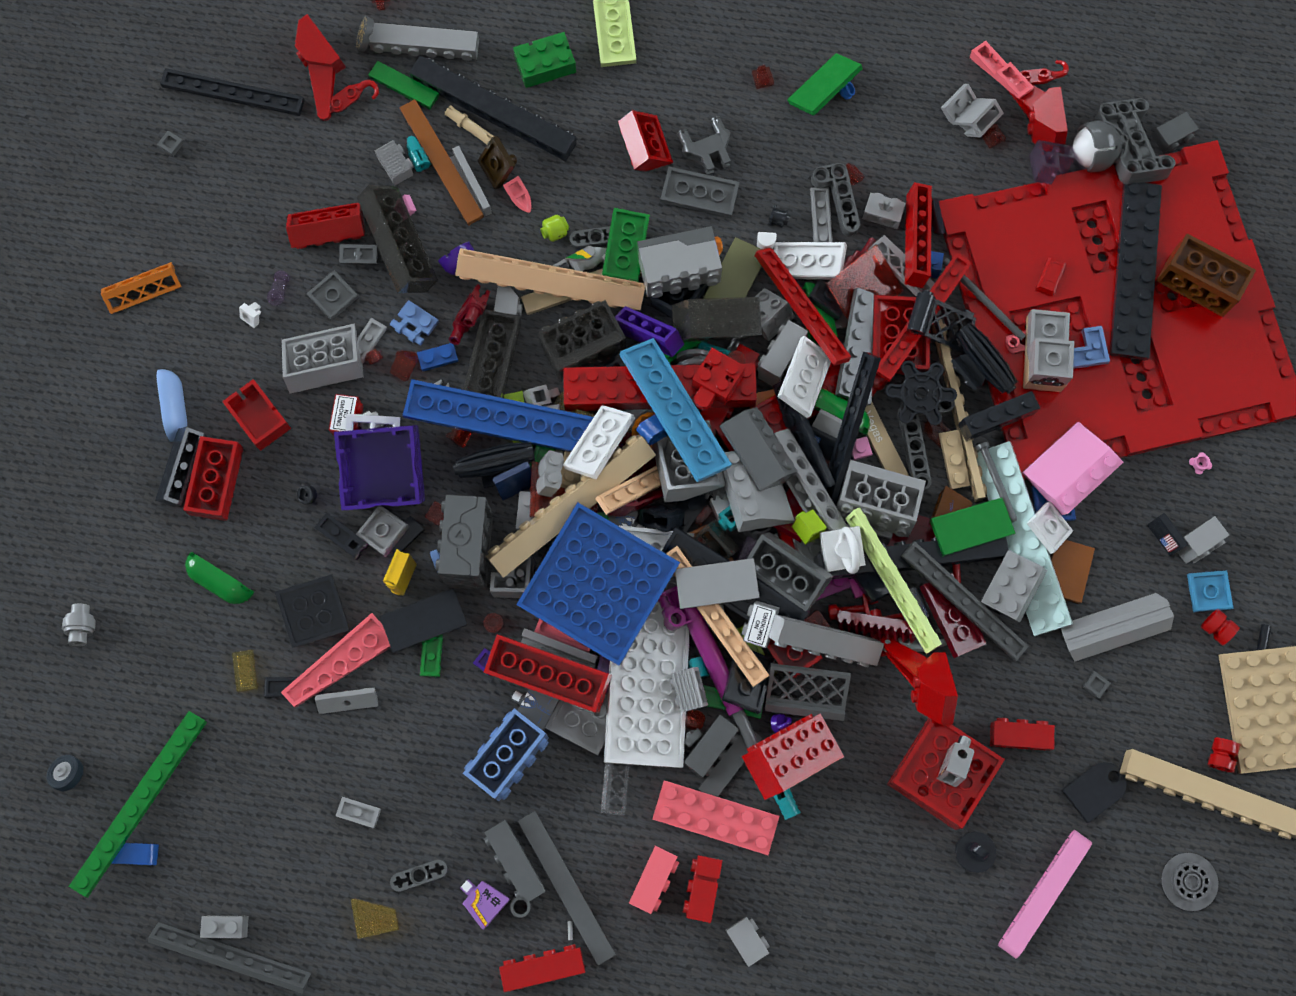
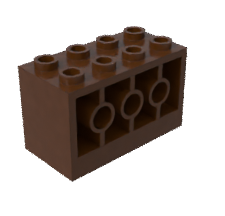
[1156,233,1256,317]

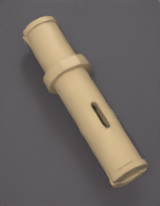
[445,106,495,145]

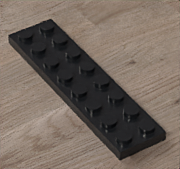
[662,527,810,646]

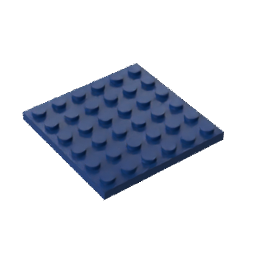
[516,502,680,666]

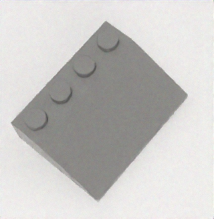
[282,324,364,393]
[652,420,725,502]
[722,451,795,532]

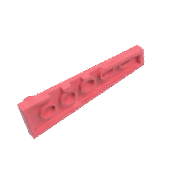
[281,613,391,708]

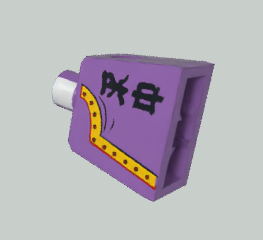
[460,879,511,930]

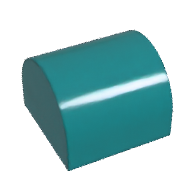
[688,657,709,679]

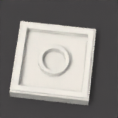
[1027,501,1073,554]

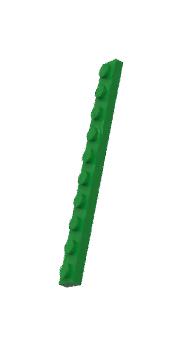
[68,711,207,898]

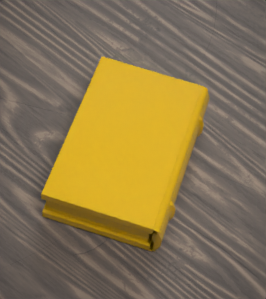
[383,549,417,596]

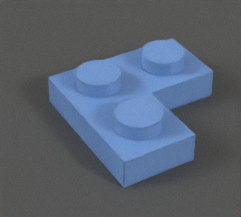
[1073,326,1110,369]

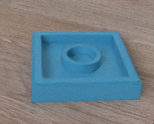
[1187,570,1234,613]

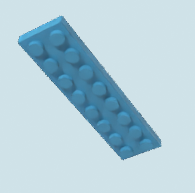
[620,338,732,483]

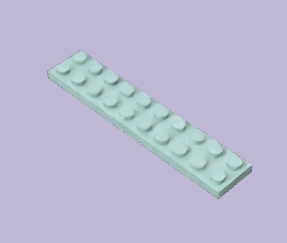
[977,441,1073,636]

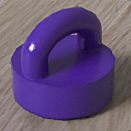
[771,714,792,733]

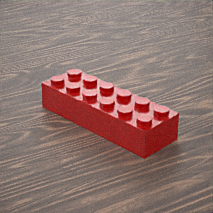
[484,634,612,713]

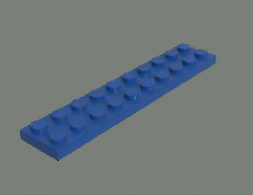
[403,379,594,452]

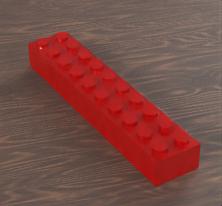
[564,363,757,411]

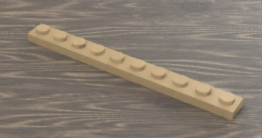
[931,319,987,502]

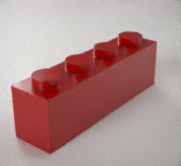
[499,944,586,992]

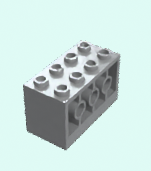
[836,460,926,537]

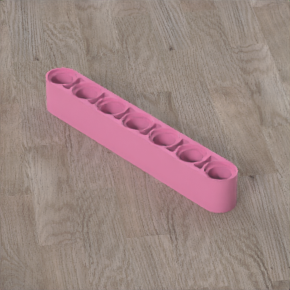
[998,830,1092,959]

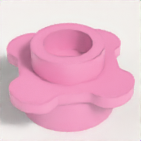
[1189,453,1212,475]

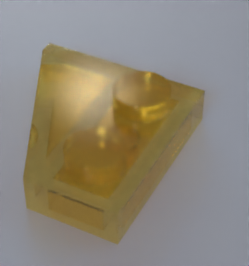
[351,899,399,939]

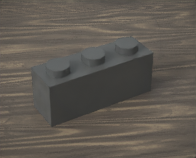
[683,715,739,778]

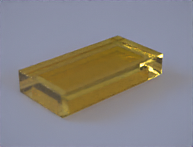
[232,649,258,692]

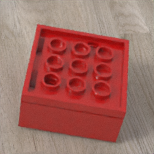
[887,718,1005,830]

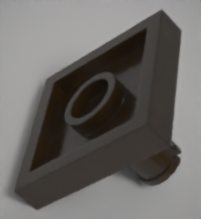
[477,136,517,189]

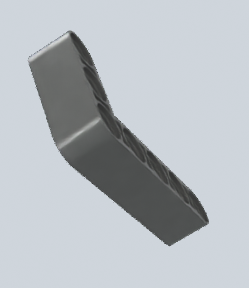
[898,398,955,493]

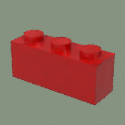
[990,718,1055,751]

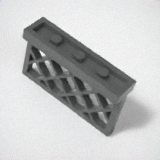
[765,663,851,721]

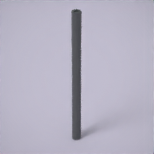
[943,258,1026,341]

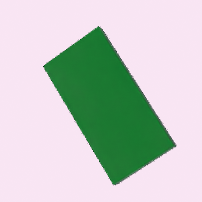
[787,53,863,116]
[602,208,650,282]
[930,497,1016,556]

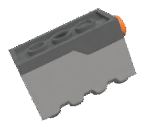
[637,226,723,298]

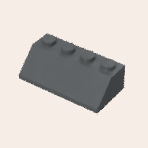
[720,407,798,491]
[747,532,833,612]

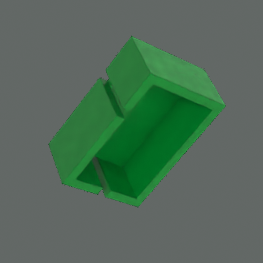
[513,32,576,88]

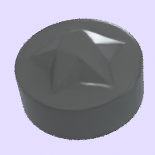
[684,729,703,747]

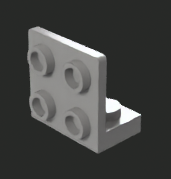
[739,288,795,341]

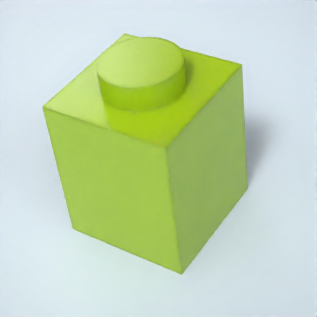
[792,510,827,545]

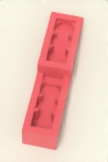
[970,41,1034,99]

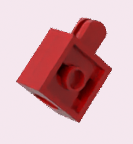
[692,348,746,411]

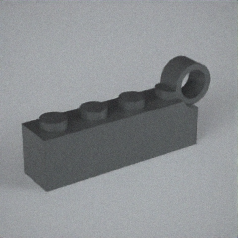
[484,820,547,918]

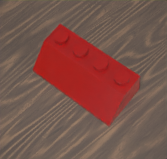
[286,202,365,249]

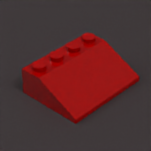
[873,295,930,375]

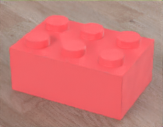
[629,846,679,914]

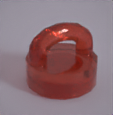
[685,710,706,730]

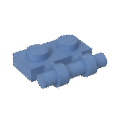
[390,300,439,345]

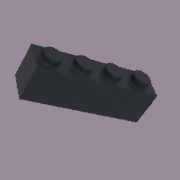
[958,391,1040,442]
[155,427,204,507]

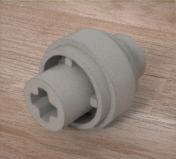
[62,603,96,646]

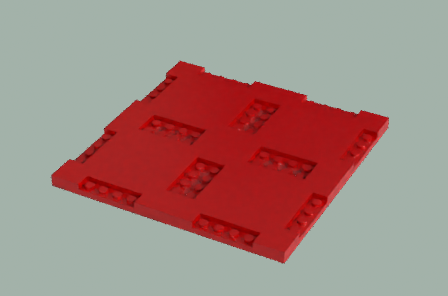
[939,140,1296,480]

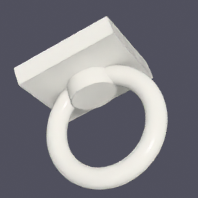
[820,526,865,574]

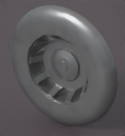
[1162,853,1218,911]

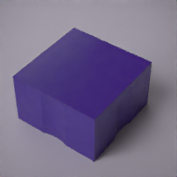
[334,425,425,510]

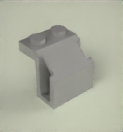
[941,84,1004,137]

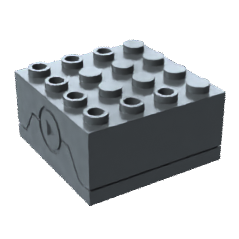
[435,495,493,590]

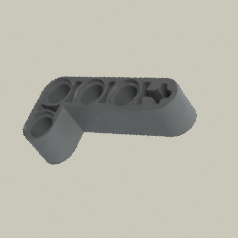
[811,163,860,236]

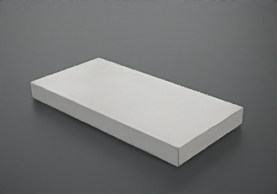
[774,242,847,280]
[778,336,831,418]
[563,405,635,479]

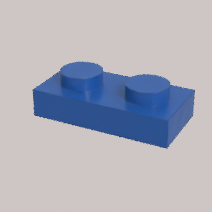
[417,343,459,372]

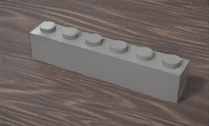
[369,23,479,61]
[768,614,884,667]

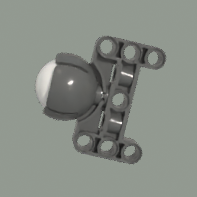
[1072,98,1175,185]

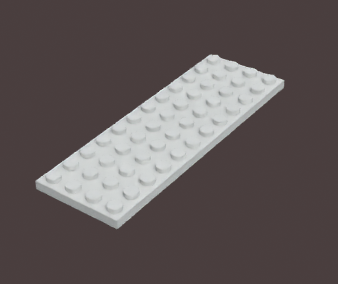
[604,525,694,768]

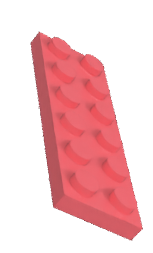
[653,780,779,855]

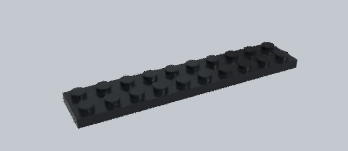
[1110,182,1162,360]

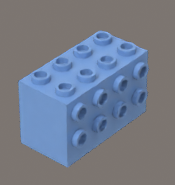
[463,708,549,801]

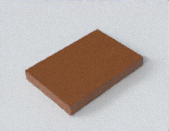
[1051,540,1095,604]

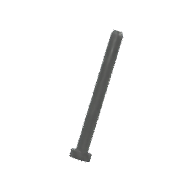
[976,442,1017,523]

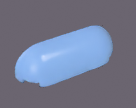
[157,369,187,442]

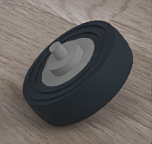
[47,755,83,792]

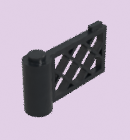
[907,290,976,354]

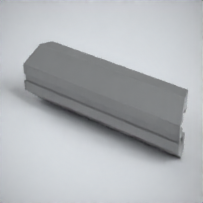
[1061,593,1174,662]

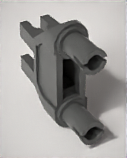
[677,116,731,175]

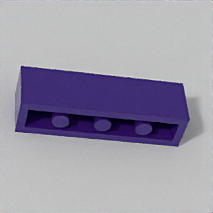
[613,306,684,357]

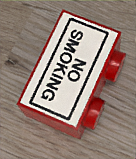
[329,394,363,435]

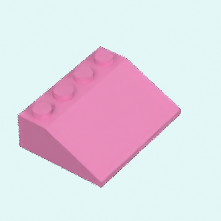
[1022,422,1124,515]

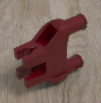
[449,284,491,345]

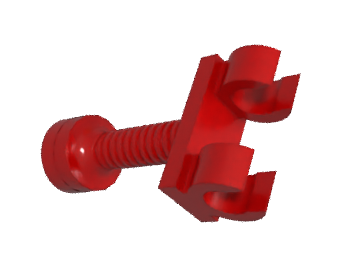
[828,593,882,620]

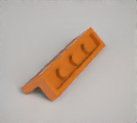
[101,262,181,314]

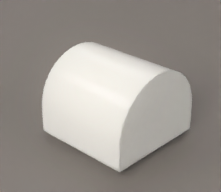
[757,232,777,249]

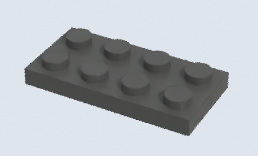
[660,167,740,218]

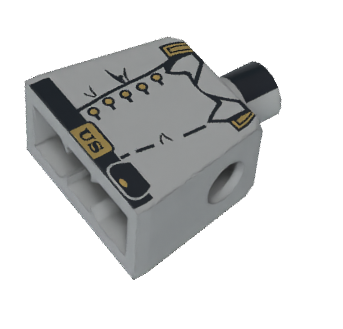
[937,736,974,788]

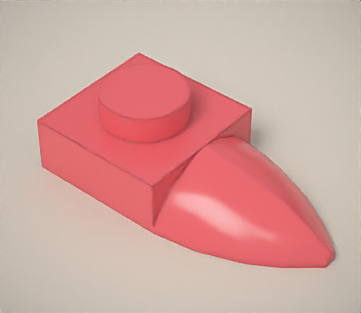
[503,176,531,213]

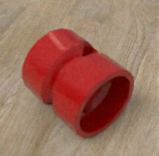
[1201,609,1240,646]
[1208,737,1241,773]

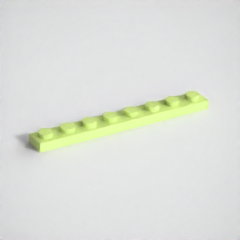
[845,507,942,654]

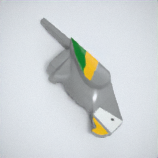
[553,246,606,272]

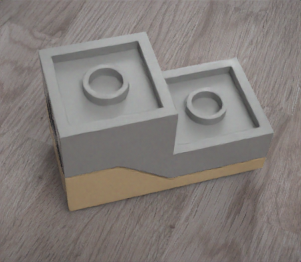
[1023,309,1074,392]

